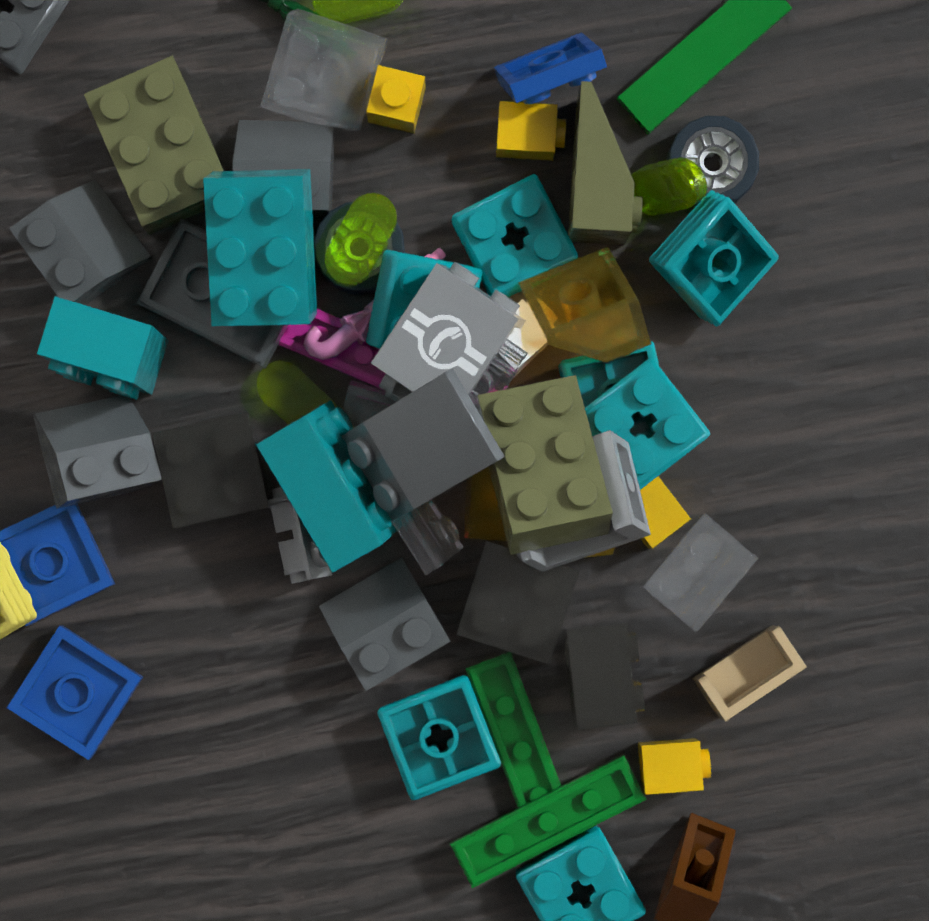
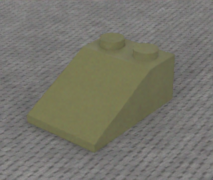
[568,81,642,245]

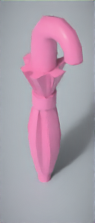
[303,248,446,360]

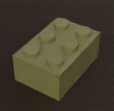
[84,55,225,235]
[477,375,613,555]

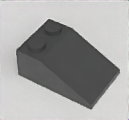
[342,368,505,521]

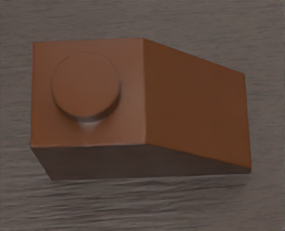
[654,813,736,921]

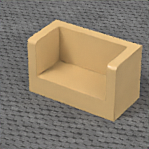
[693,625,807,722]

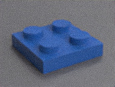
[493,32,607,104]
[0,504,115,626]
[7,625,143,760]

